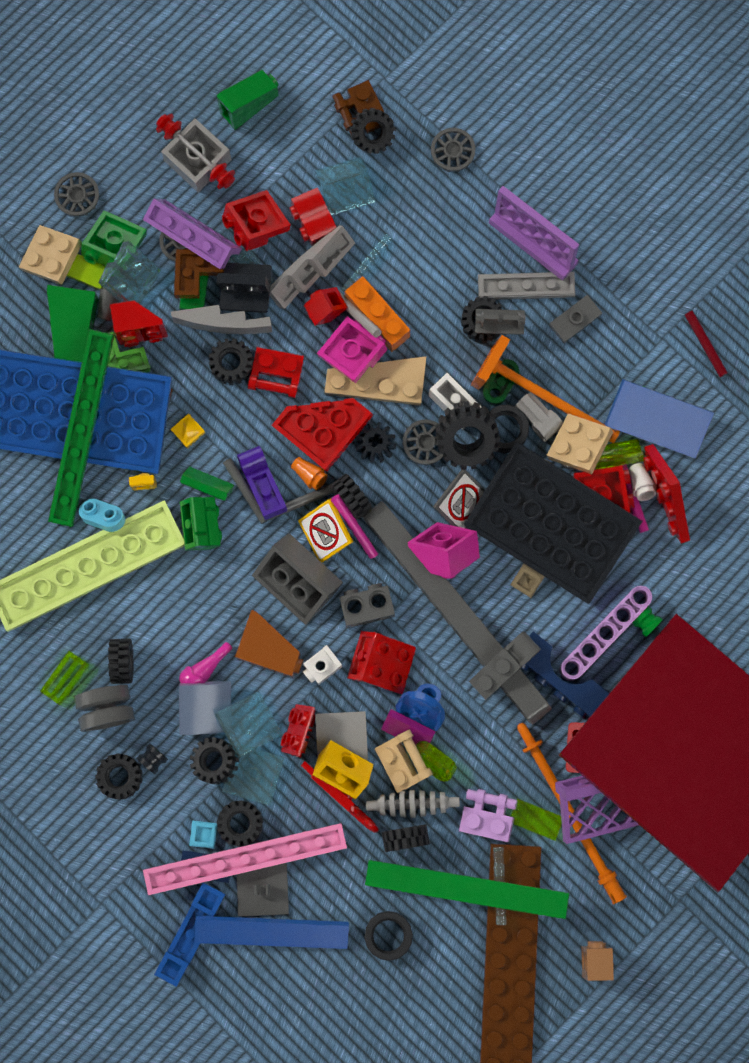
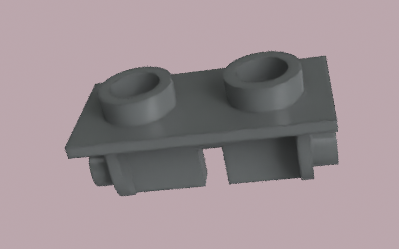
[475,309,526,335]

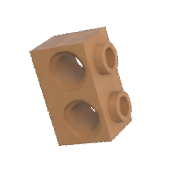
[581,941,614,981]

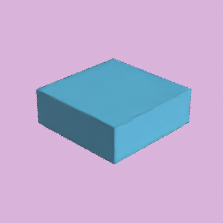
[189,821,218,849]

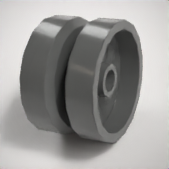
[74,685,135,732]

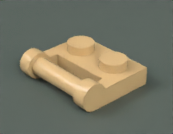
[375,729,433,793]

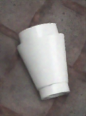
[629,463,657,501]

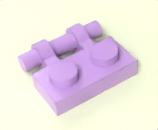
[459,789,517,843]

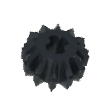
[355,422,396,464]

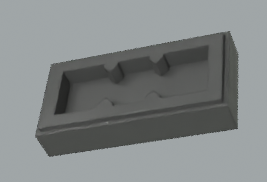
[549,295,602,343]

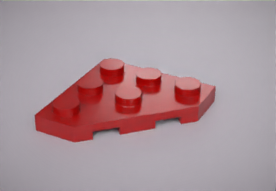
[272,398,374,472]
[643,444,690,544]

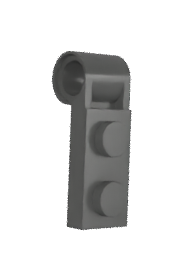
[469,631,541,700]

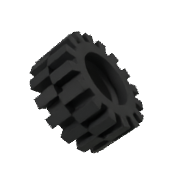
[350,108,396,154]
[461,296,504,343]
[209,338,253,385]
[330,473,372,521]
[108,638,134,684]
[190,737,239,785]
[95,754,143,800]
[217,800,263,846]
[382,824,430,852]

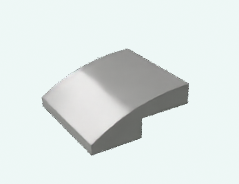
[315,711,368,761]

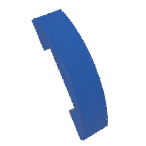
[154,883,226,987]

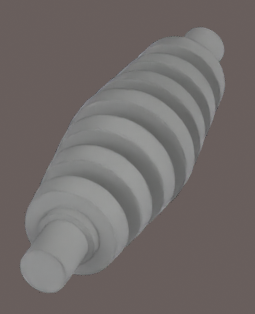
[366,790,460,818]

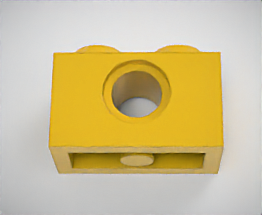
[313,740,374,799]

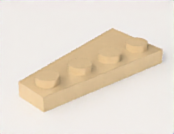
[324,356,427,406]

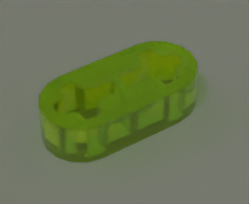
[416,741,457,782]

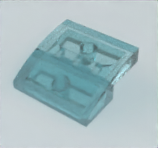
[98,241,161,304]

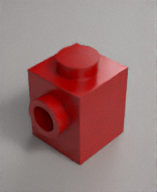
[304,287,348,326]

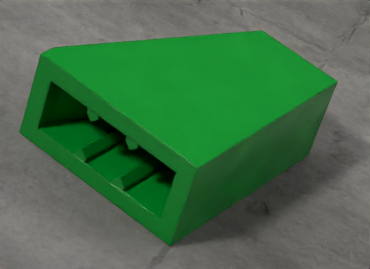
[216,70,279,130]

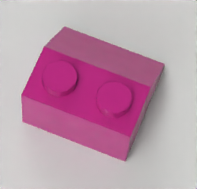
[408,522,480,579]

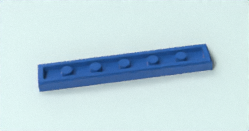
[194,916,349,949]

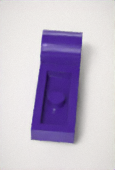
[237,446,287,520]

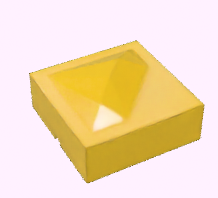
[170,413,205,449]
[129,473,157,491]

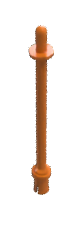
[517,723,627,904]

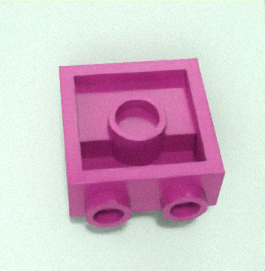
[317,316,387,384]

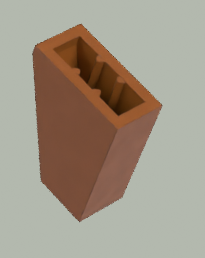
[235,610,303,678]

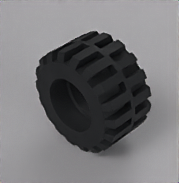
[436,401,500,470]

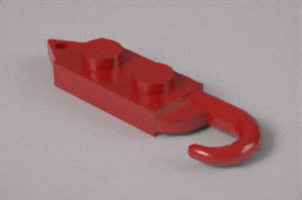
[301,761,379,833]

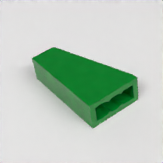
[47,285,99,362]

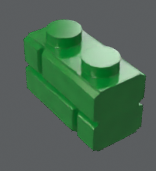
[180,497,222,551]

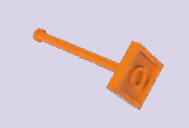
[471,335,620,443]

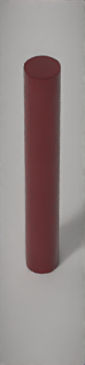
[684,310,728,378]

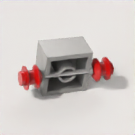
[156,113,235,193]

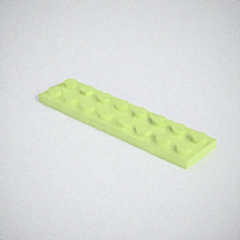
[0,500,185,632]

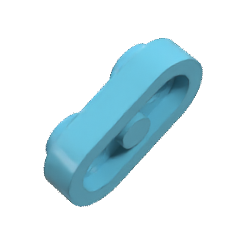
[79,499,126,532]

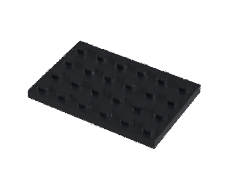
[464,441,643,604]

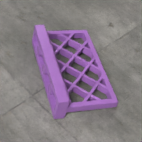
[489,186,579,281]
[555,776,639,844]

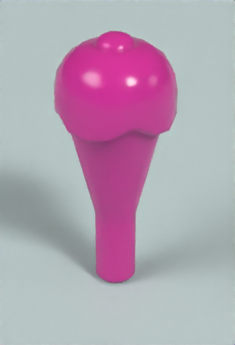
[179,642,232,684]

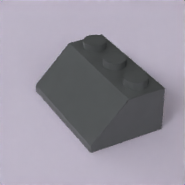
[252,533,343,625]

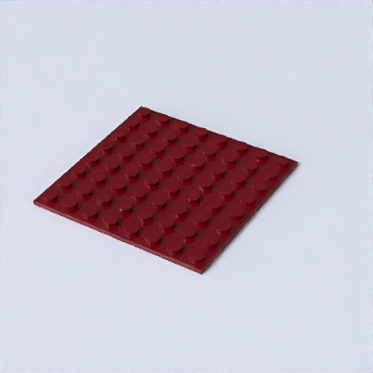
[559,614,749,893]

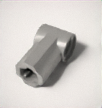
[515,392,563,442]

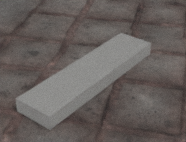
[478,272,575,300]

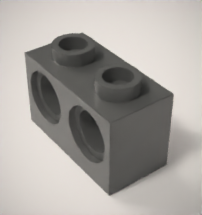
[340,583,395,628]

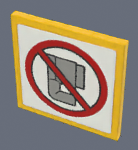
[298,498,353,563]

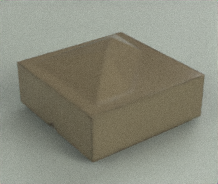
[510,564,545,598]

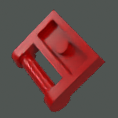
[248,347,305,398]

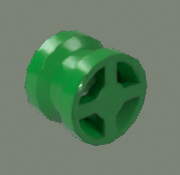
[631,606,663,637]

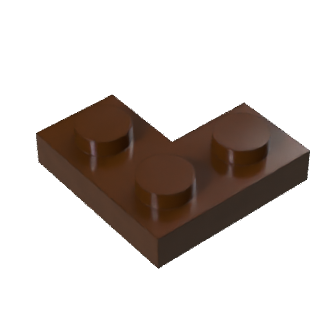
[174,249,224,298]

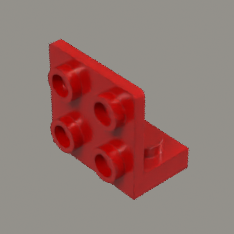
[347,631,416,694]

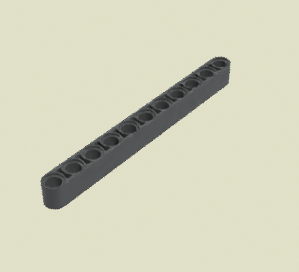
[362,501,552,725]

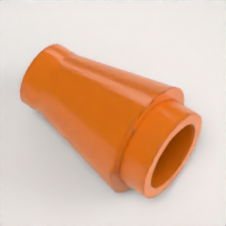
[291,457,328,490]

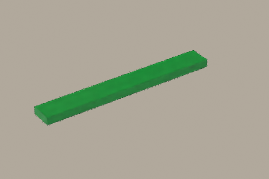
[48,329,115,527]
[365,860,570,919]

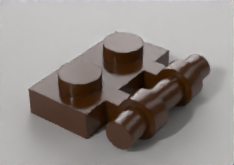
[332,80,384,135]

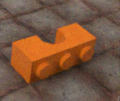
[344,276,410,352]

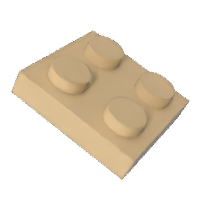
[19,225,82,285]
[547,414,613,474]

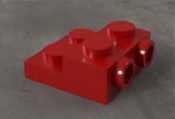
[222,190,291,251]
[574,465,635,513]

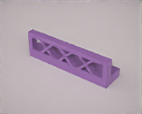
[143,199,242,269]

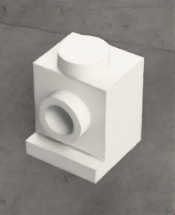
[302,645,342,685]

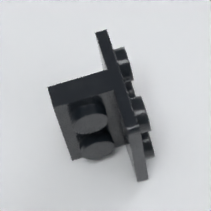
[217,263,272,313]

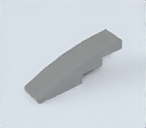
[270,225,355,309]
[171,305,272,334]

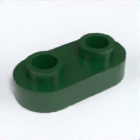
[483,359,520,406]

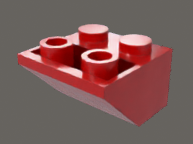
[110,300,168,347]

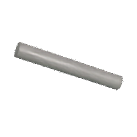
[339,291,382,338]

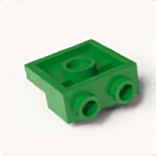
[81,210,147,275]

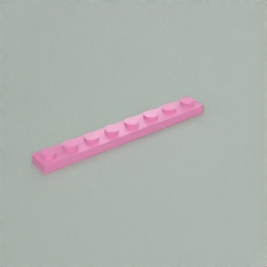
[143,823,347,895]

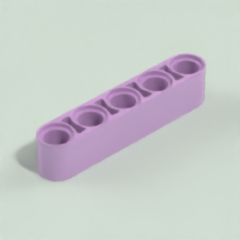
[559,586,652,681]

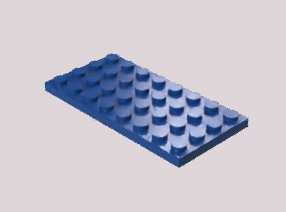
[0,349,173,474]

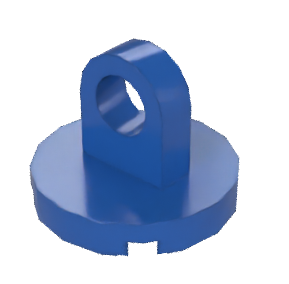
[396,684,445,731]

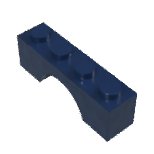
[520,631,609,720]

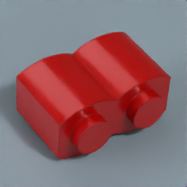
[289,187,337,246]

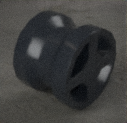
[136,743,168,774]

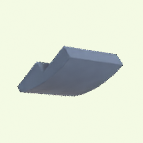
[179,681,231,735]

